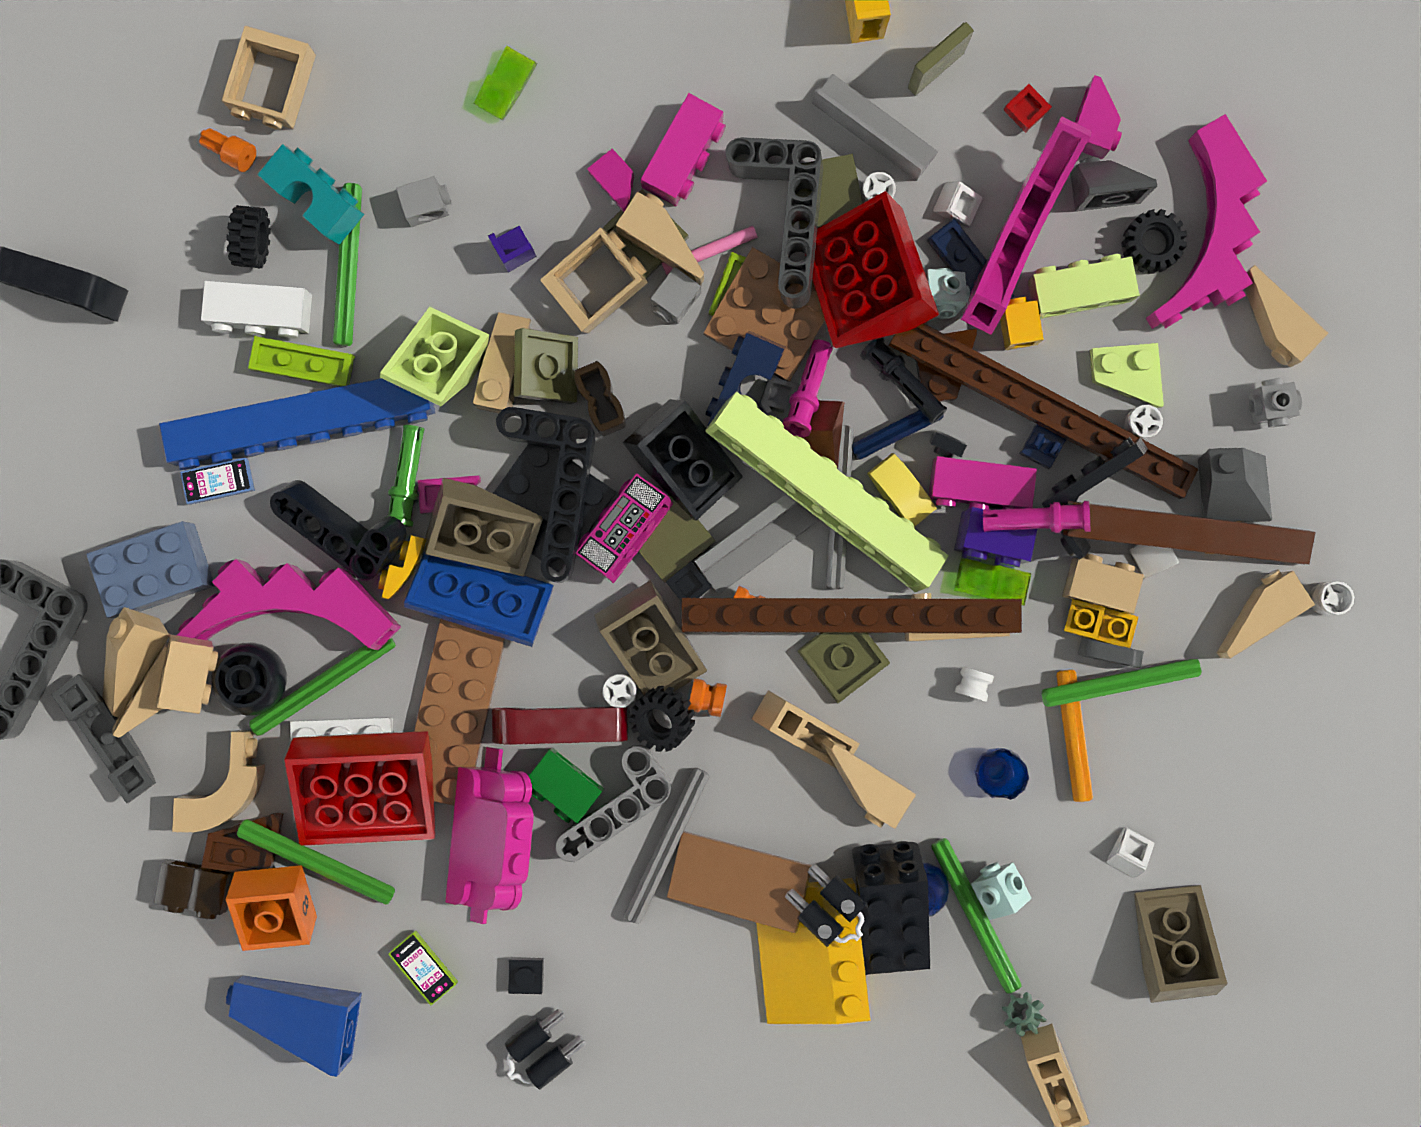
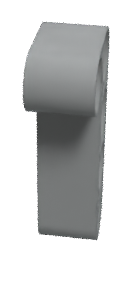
[556,745,671,862]

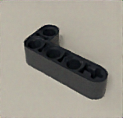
[0,246,129,322]
[270,480,407,581]

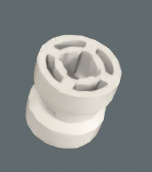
[1310,581,1355,615]

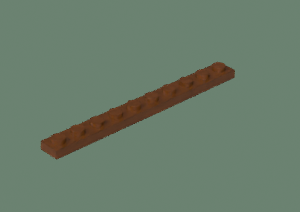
[888,323,1198,499]
[682,598,1022,633]

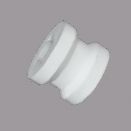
[861,172,896,203]
[1123,405,1163,440]
[955,666,994,702]
[603,674,637,708]

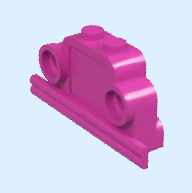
[445,747,534,924]

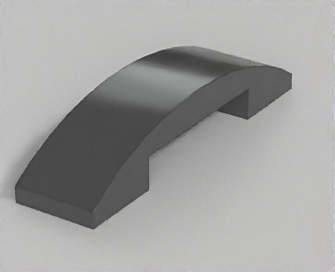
[51,674,156,803]

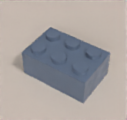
[86,521,215,618]

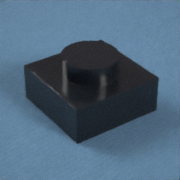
[930,429,967,458]
[666,561,712,602]
[508,957,544,994]

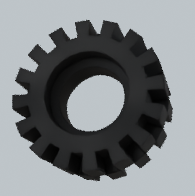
[226,205,271,269]
[1121,209,1187,274]
[629,686,695,752]

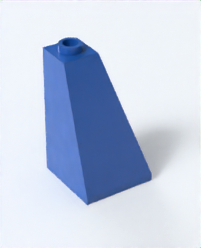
[226,975,362,1077]

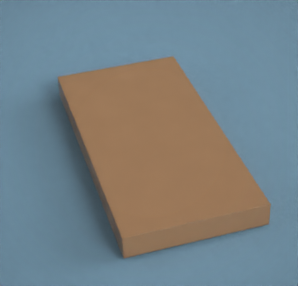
[667,831,812,933]

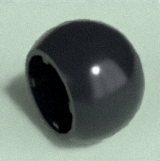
[211,642,287,716]

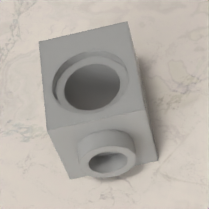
[396,176,451,227]
[650,267,701,324]

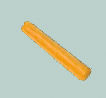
[1056,670,1093,802]

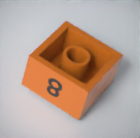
[226,865,317,951]

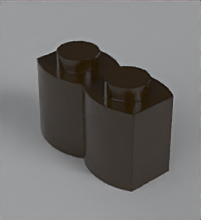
[575,361,626,436]
[154,859,234,919]

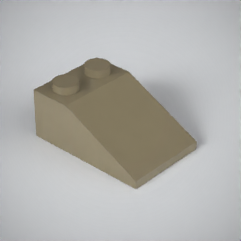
[425,478,543,577]
[594,580,707,695]
[1134,885,1227,1003]

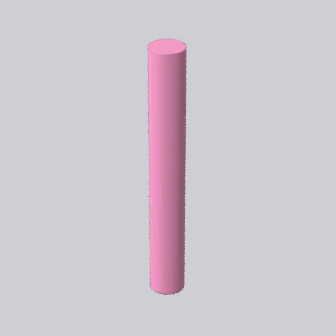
[662,226,758,275]

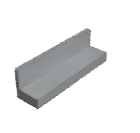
[812,74,938,181]
[694,494,820,594]

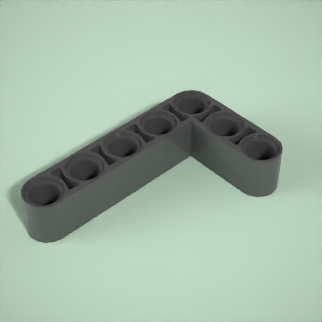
[725,137,823,309]
[0,559,88,740]

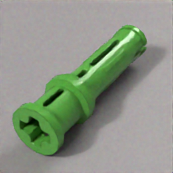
[384,425,425,527]

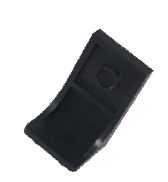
[1041,437,1148,560]
[852,841,930,975]

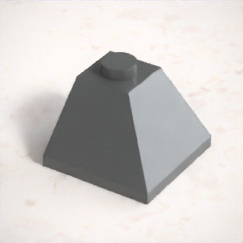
[1070,157,1157,212]
[1198,448,1272,522]

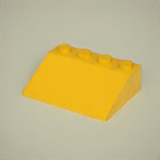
[756,878,871,1024]

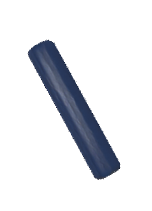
[852,410,944,460]

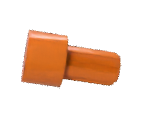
[199,128,256,172]

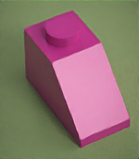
[1074,75,1122,159]

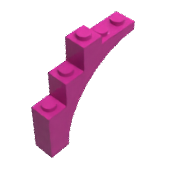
[1146,114,1267,329]
[961,116,1092,335]
[177,559,401,651]

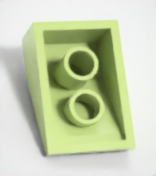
[380,307,489,406]

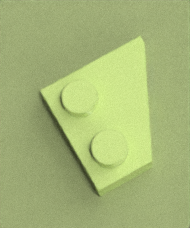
[1089,343,1164,408]

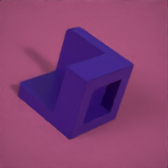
[488,226,537,273]

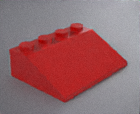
[805,191,939,348]
[284,731,435,846]

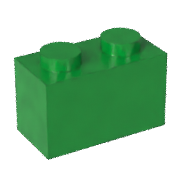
[529,748,604,823]

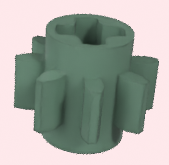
[1002,992,1047,1037]

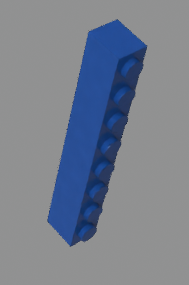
[159,378,436,470]

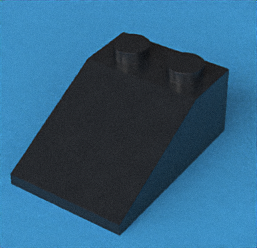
[622,399,743,521]

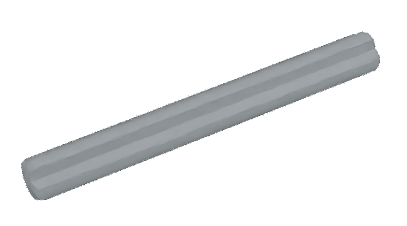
[826,425,854,590]
[624,768,709,924]

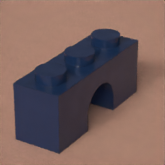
[705,331,786,426]

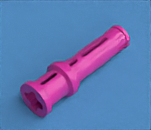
[782,339,833,437]
[983,501,1091,533]

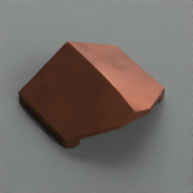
[801,400,845,468]

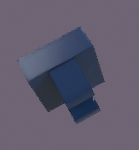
[1019,424,1066,469]

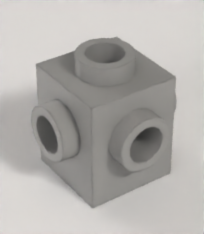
[1249,378,1302,428]

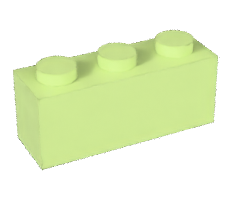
[1028,254,1140,319]

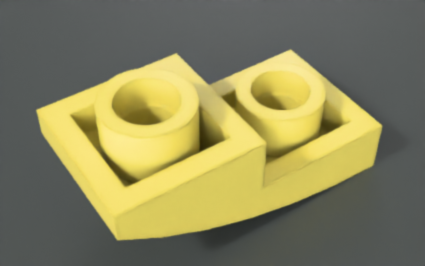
[867,453,937,526]

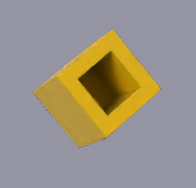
[1000,297,1044,350]

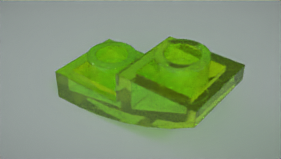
[473,45,538,120]
[954,559,1031,606]

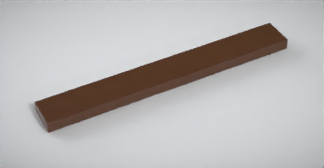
[1062,501,1316,565]

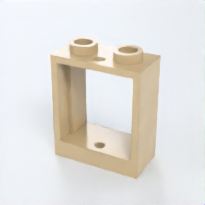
[221,26,316,130]
[540,227,648,333]

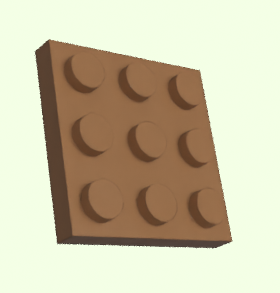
[703,247,825,381]

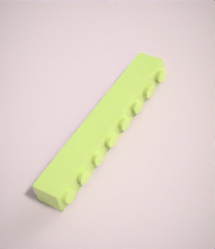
[705,392,949,592]

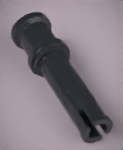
[860,337,947,423]

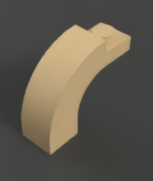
[172,730,265,833]

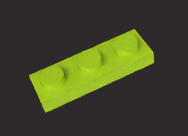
[248,336,355,387]

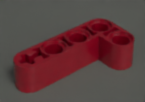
[492,707,628,745]

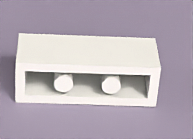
[201,281,312,338]

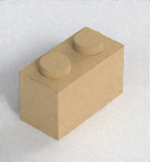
[1062,553,1144,614]
[157,634,218,714]

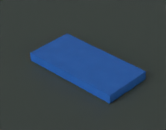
[404,549,554,647]

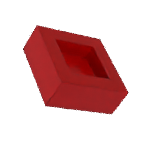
[1003,84,1052,133]

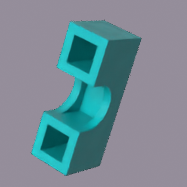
[257,144,365,245]

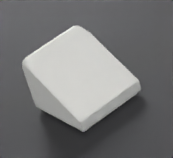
[933,181,983,227]
[1129,545,1179,579]
[1107,827,1155,878]

